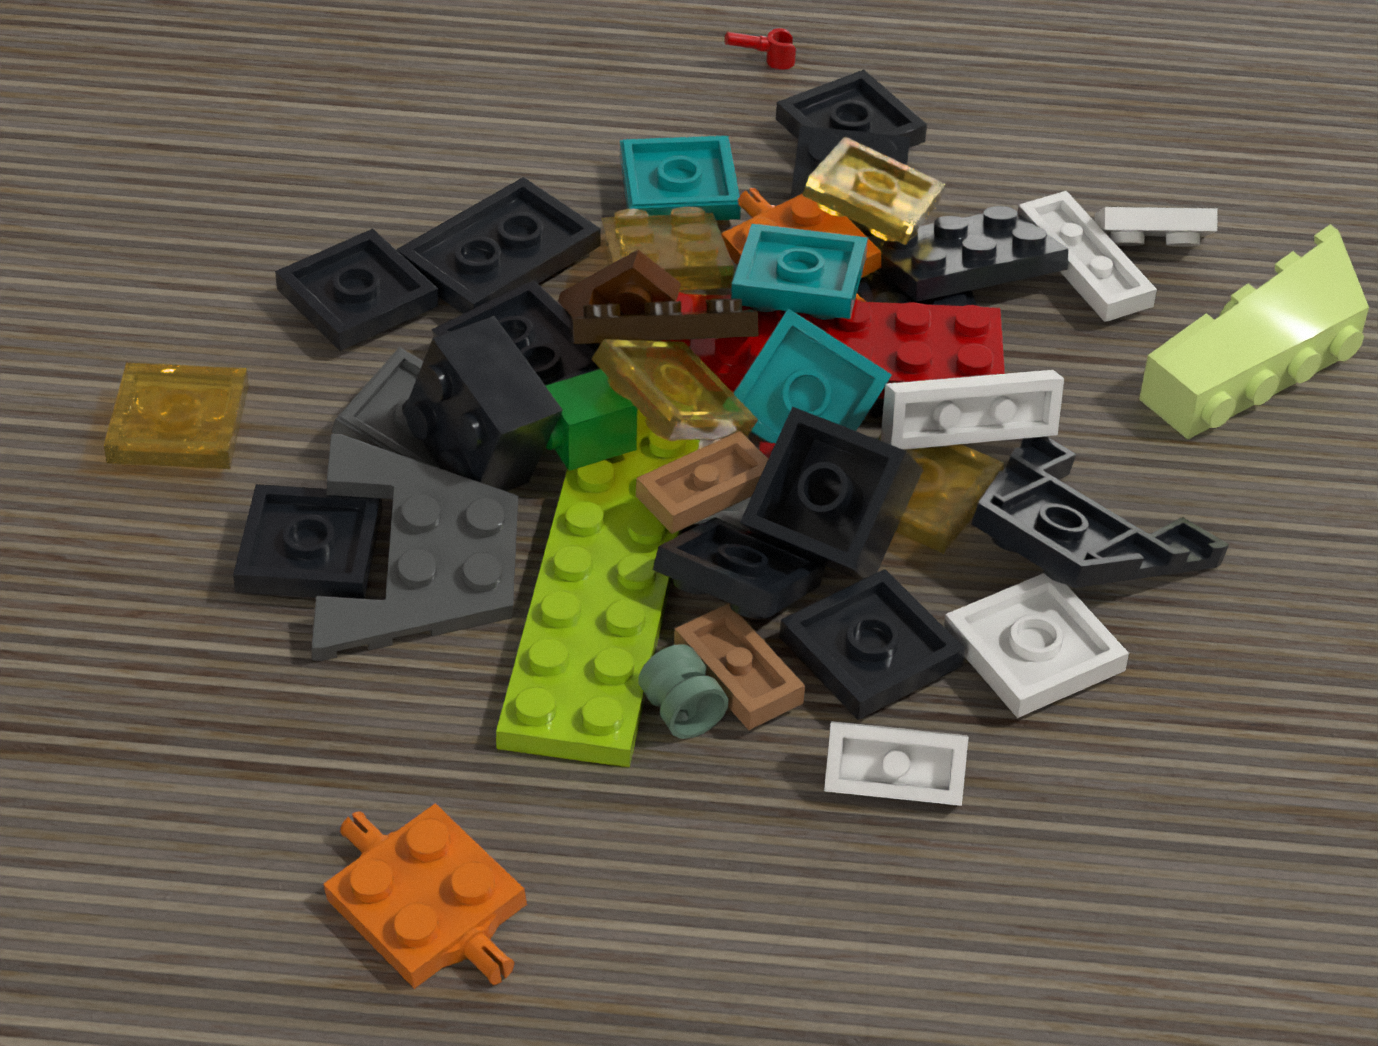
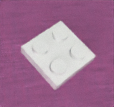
[944,573,1129,718]

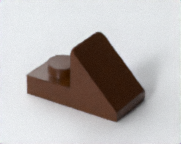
[558,249,681,358]

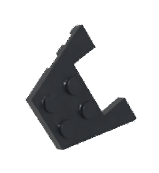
[971,436,1229,588]

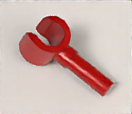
[724,28,796,70]

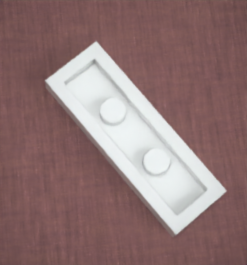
[1017,191,1157,322]
[881,370,1064,450]

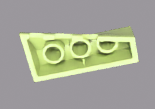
[1139,224,1369,439]

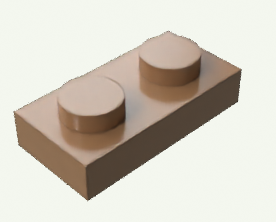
[636,431,768,534]
[674,603,805,730]

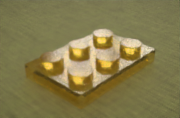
[601,207,734,290]

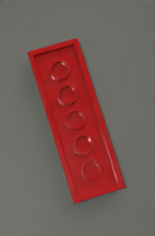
[640,292,1005,399]

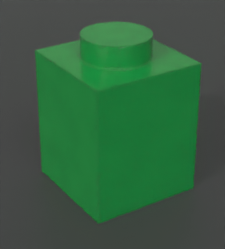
[546,366,638,471]

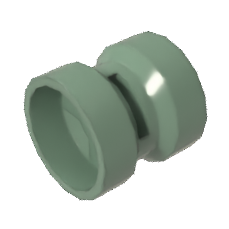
[638,644,728,739]

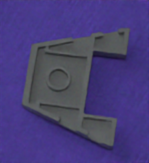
[312,434,518,661]

